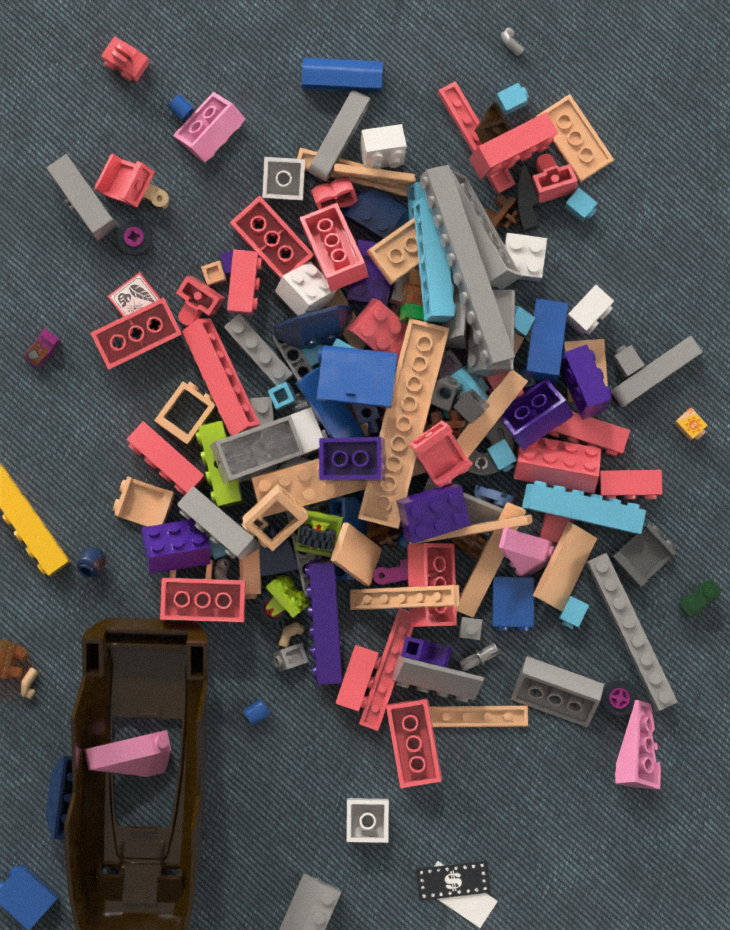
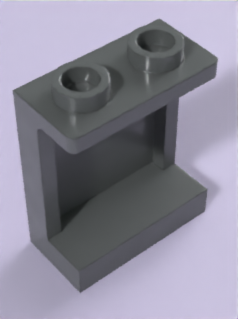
[611,524,677,587]

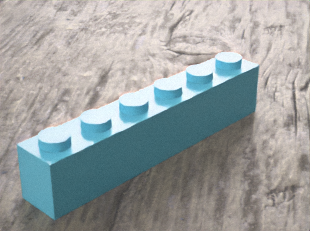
[413,198,456,322]
[522,481,646,534]

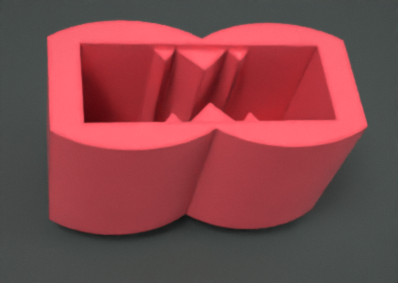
[311,176,358,210]

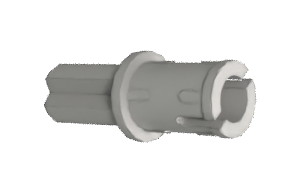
[459,643,500,671]

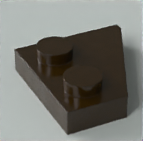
[474,102,512,144]

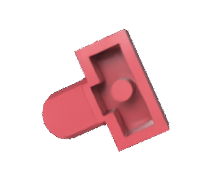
[101,36,150,82]
[532,154,578,203]
[176,276,226,325]

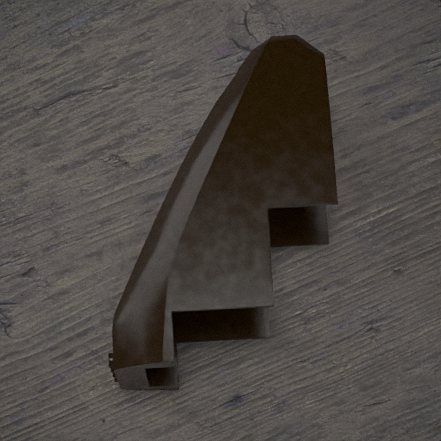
[64,617,208,930]

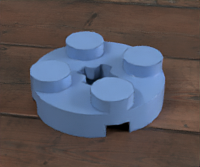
[474,485,515,507]

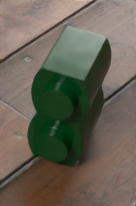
[677,580,722,617]

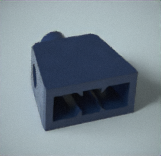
[352,404,384,434]
[260,528,299,577]

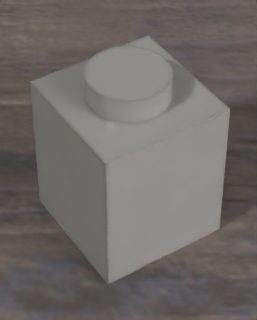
[612,345,645,378]
[459,617,483,640]

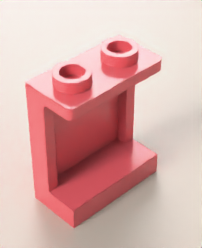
[94,154,155,207]
[409,421,473,488]

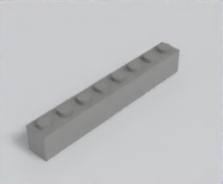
[586,553,678,711]

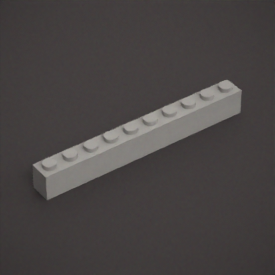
[420,165,515,368]

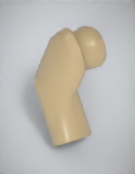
[278,622,305,647]
[21,668,39,700]

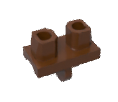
[486,194,519,231]
[427,408,469,438]
[366,520,403,548]
[451,534,487,561]

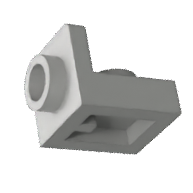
[273,643,308,672]

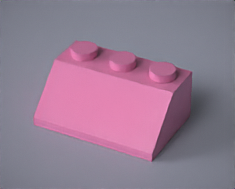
[173,92,246,163]

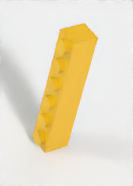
[0,463,71,576]

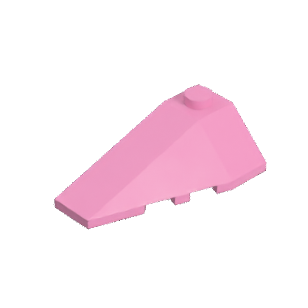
[499,527,556,577]
[615,700,661,789]
[84,730,171,777]

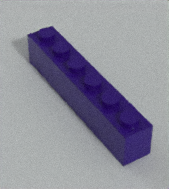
[306,558,342,685]

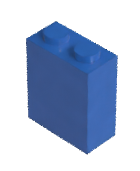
[492,577,534,631]
[0,864,59,930]

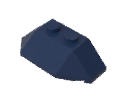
[340,187,409,241]
[274,304,353,350]
[46,755,73,840]

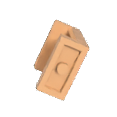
[113,477,176,527]

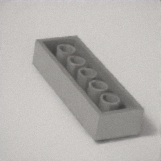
[450,169,522,290]

